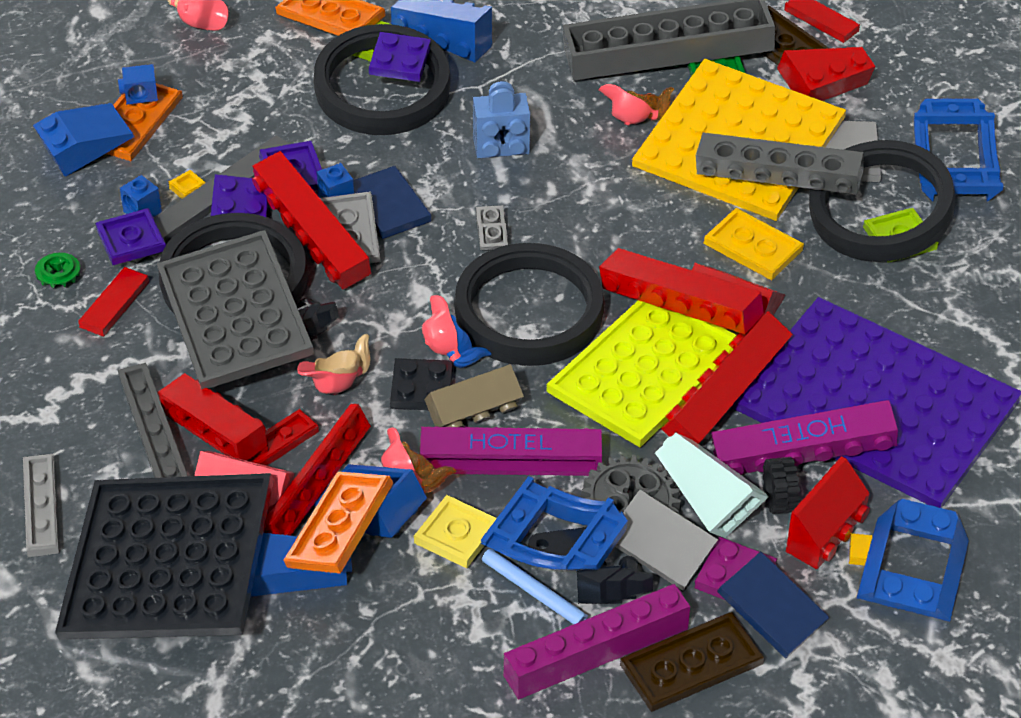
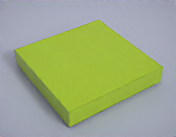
[863,207,938,263]

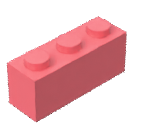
[194,451,295,512]

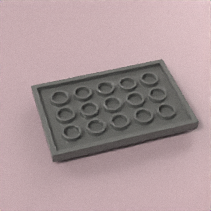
[157,230,315,389]

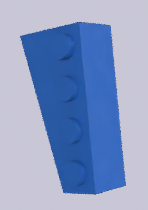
[391,0,492,63]

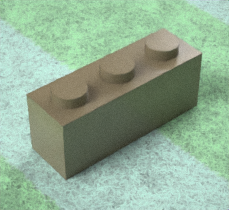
[424,364,524,427]

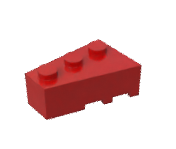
[777,47,876,101]

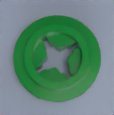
[35,253,80,289]

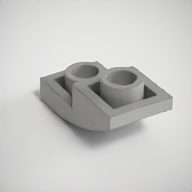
[476,205,508,250]

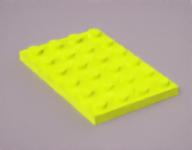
[547,300,736,448]

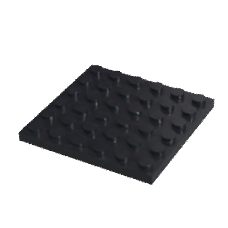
[55,473,274,640]

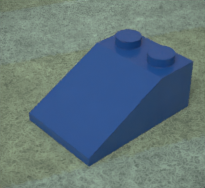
[33,103,134,177]
[314,464,427,538]

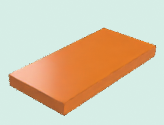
[275,0,386,36]
[106,83,183,161]
[283,472,393,574]

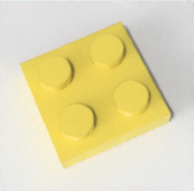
[414,495,497,568]

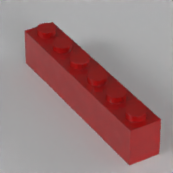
[252,151,371,290]
[599,248,764,334]
[661,311,793,444]

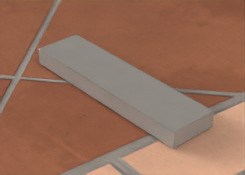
[23,454,59,557]

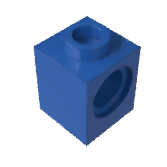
[118,64,158,104]
[317,163,354,198]
[120,175,162,217]

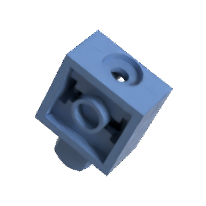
[473,81,530,158]

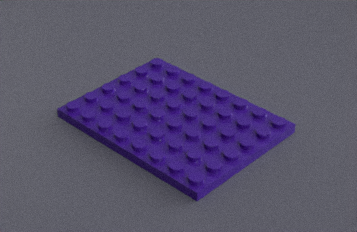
[731,297,1021,508]

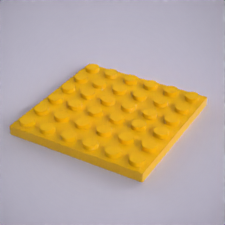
[632,58,846,221]

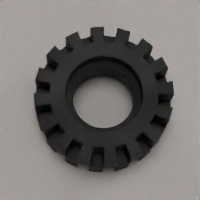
[763,457,800,514]

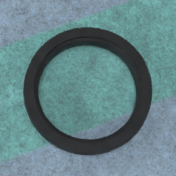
[313,24,451,135]
[809,140,955,262]
[159,213,308,313]
[454,243,604,366]

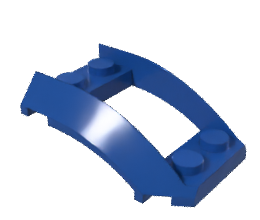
[914,99,1004,202]
[481,476,628,571]
[857,499,969,622]

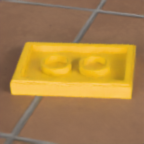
[704,208,804,281]

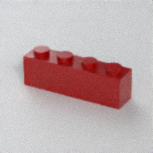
[158,373,268,461]

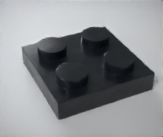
[390,358,453,411]

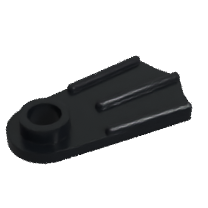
[528,527,587,556]

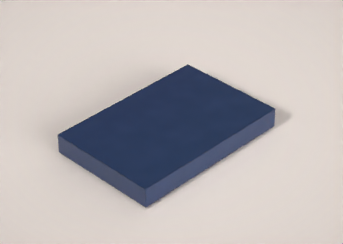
[353,166,431,239]
[717,551,829,659]

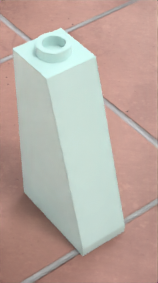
[655,433,768,538]

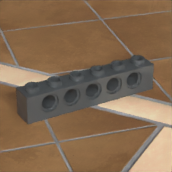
[695,132,864,195]

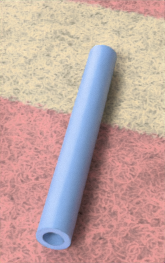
[482,549,588,625]

